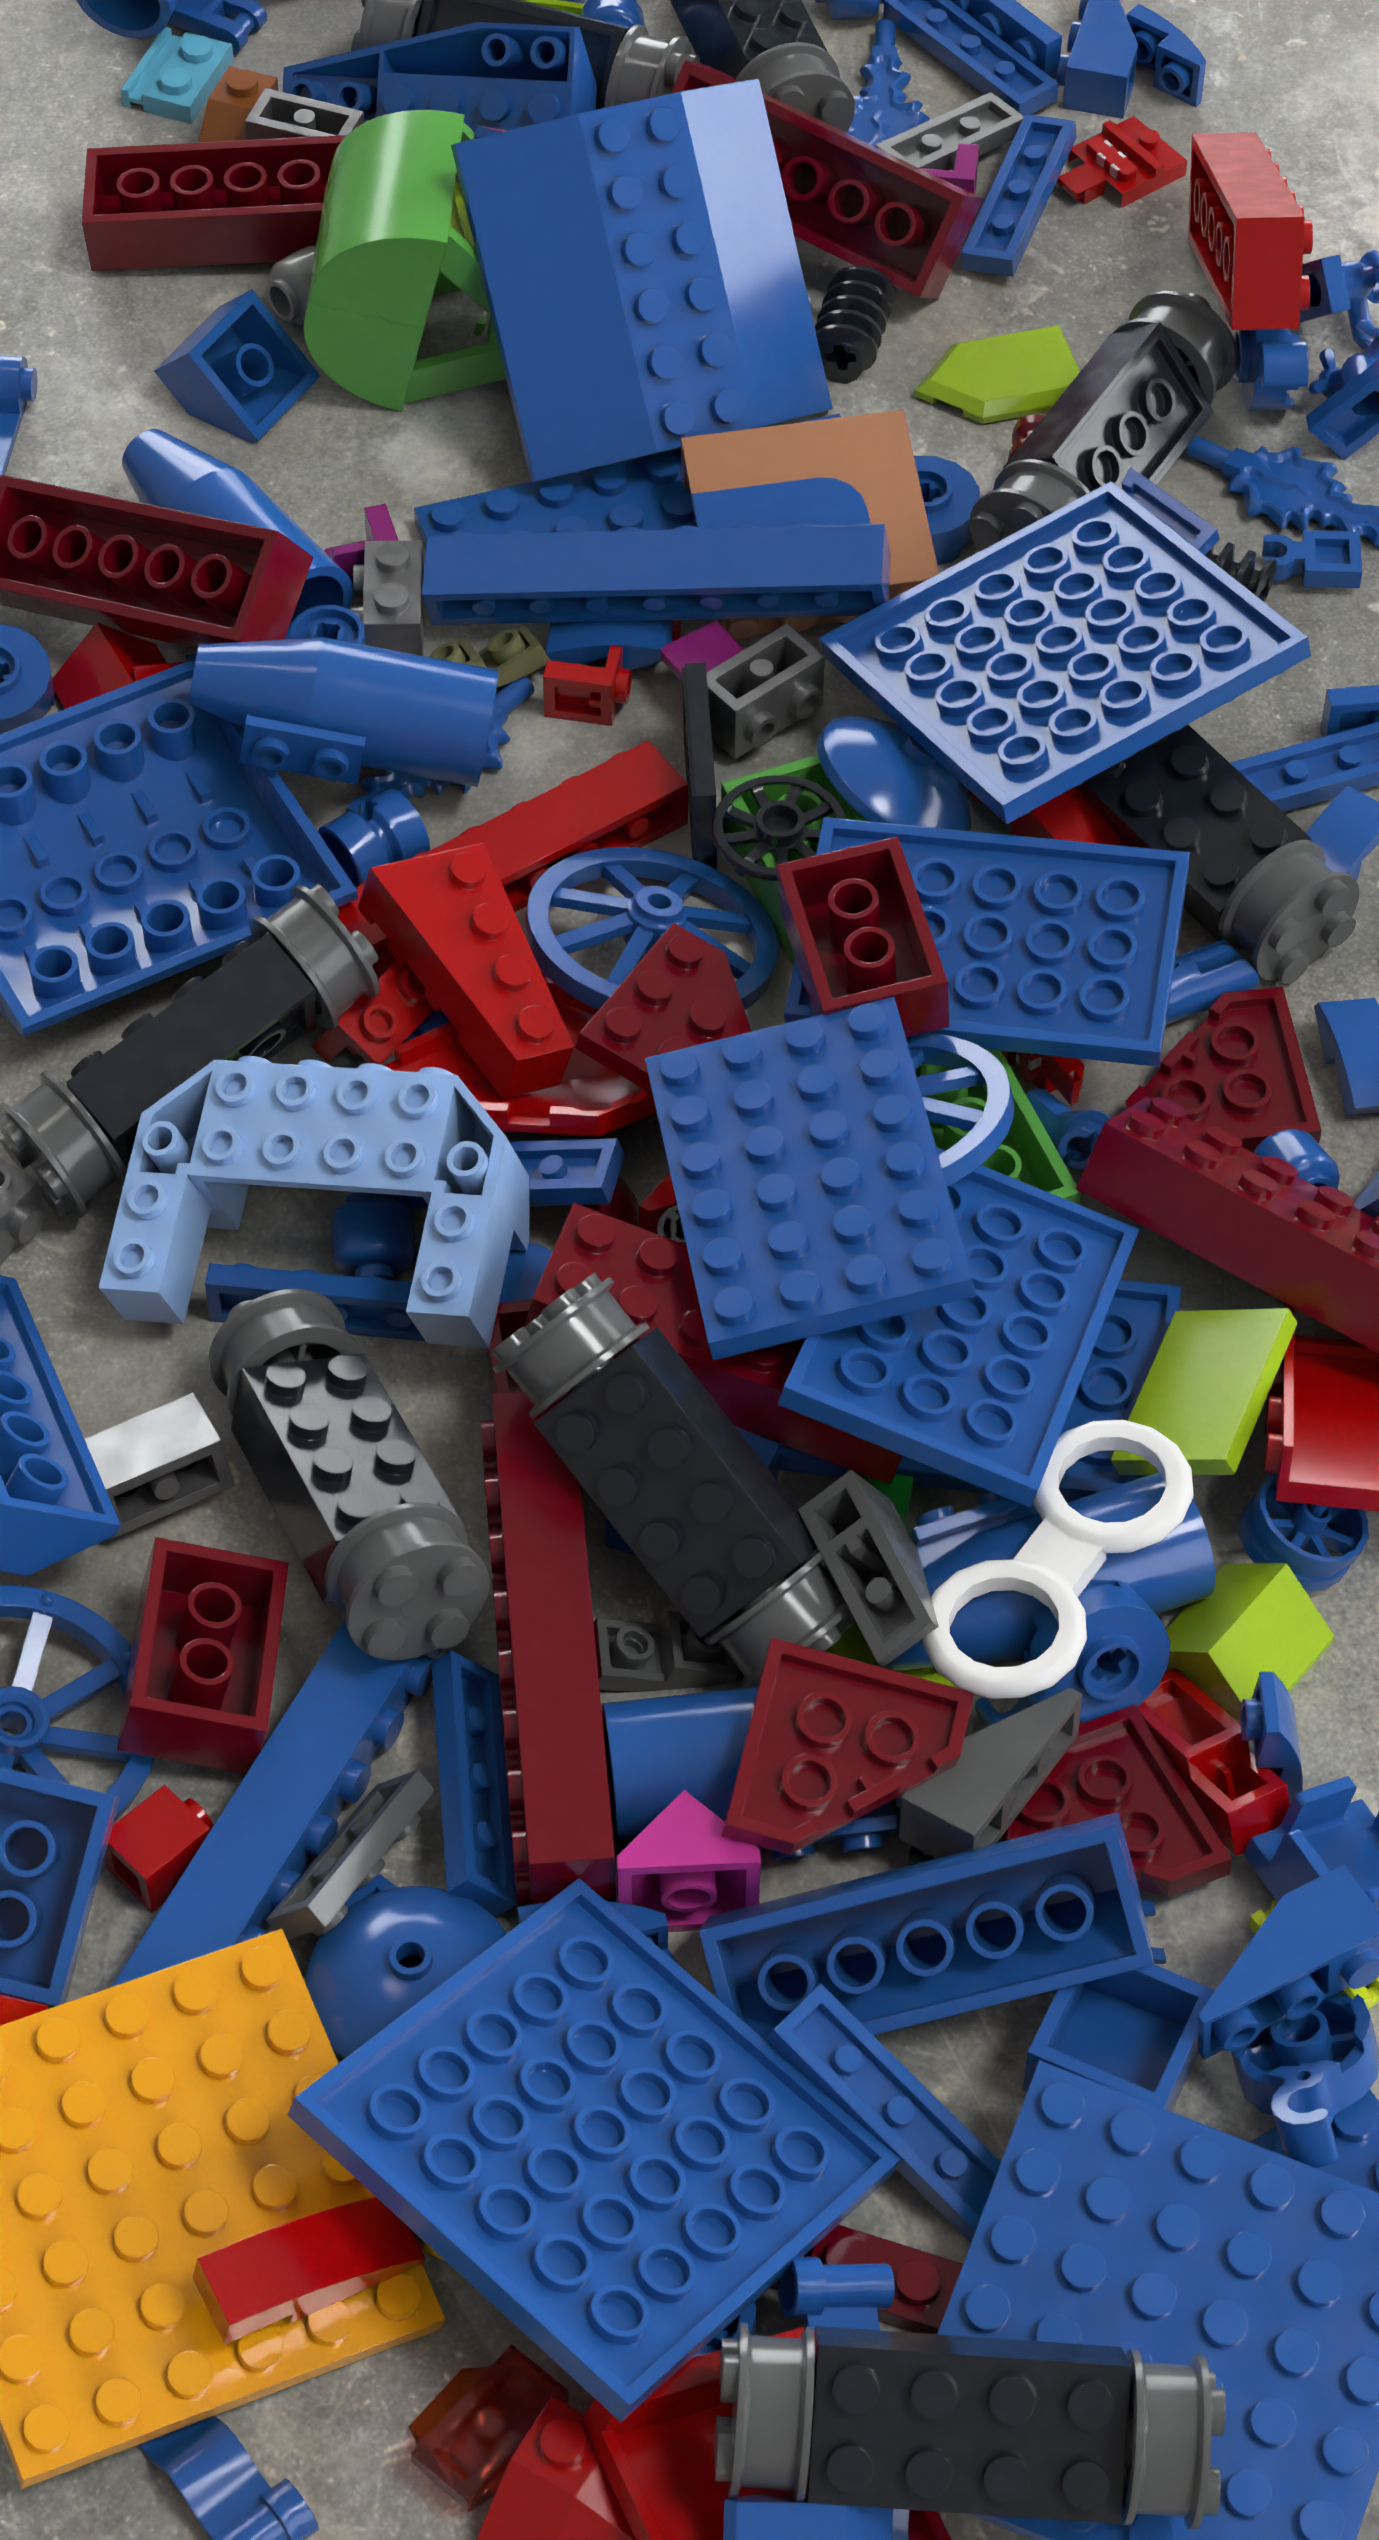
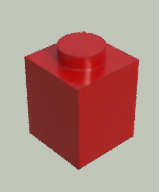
[105,1784,214,1913]

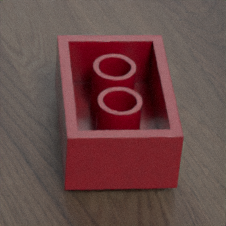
[776,836,949,1037]
[117,1537,289,1774]

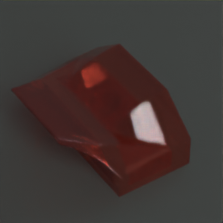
[409,2344,569,2512]

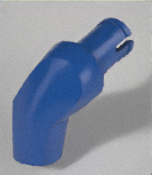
[1026,1088,1111,1169]

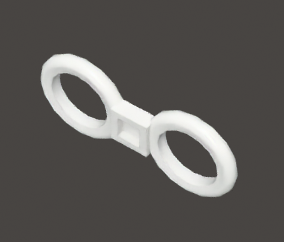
[923,1420,1194,1699]

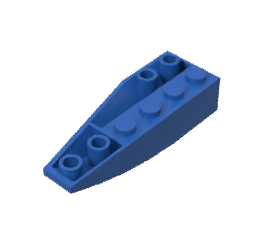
[283,22,597,132]

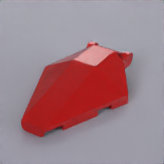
[384,977,657,1137]

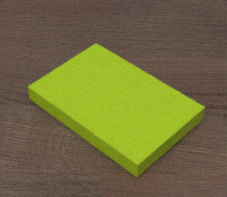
[1110,1308,1298,1475]

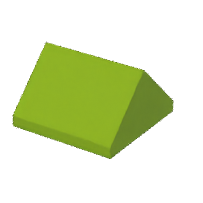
[1166,1563,1335,1722]

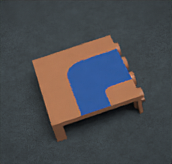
[681,409,939,639]

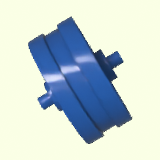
[1239,1474,1369,1592]

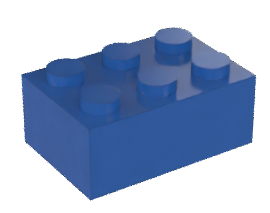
[0,1767,120,2006]

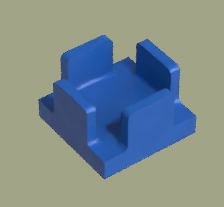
[1243,1776,1379,1911]

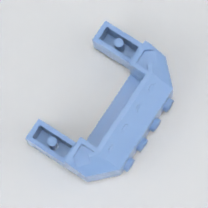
[99,1056,529,1348]

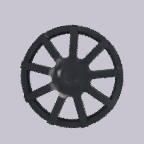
[712,775,847,881]

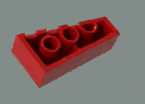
[358,843,574,1099]

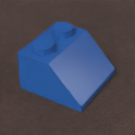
[154,289,321,443]

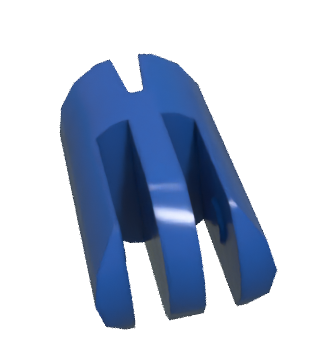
[1166,939,1259,1025]

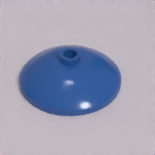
[817,715,971,831]
[306,1886,507,2061]

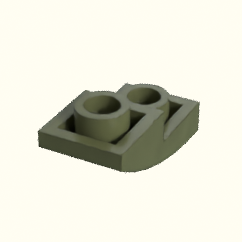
[429,623,550,687]

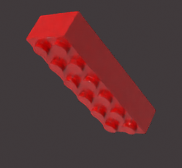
[1188,132,1313,330]

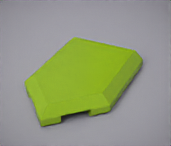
[914,325,1080,424]

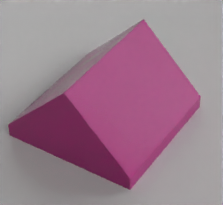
[617,1790,761,1932]

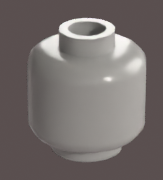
[266,245,316,327]

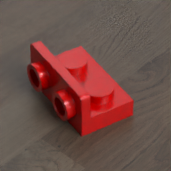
[311,960,434,1065]

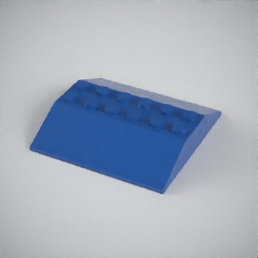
[451,78,833,482]
[0,658,358,1036]

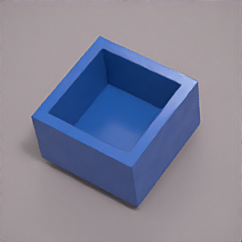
[1022,1965,1215,2112]

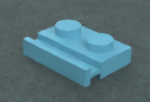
[121,27,234,124]

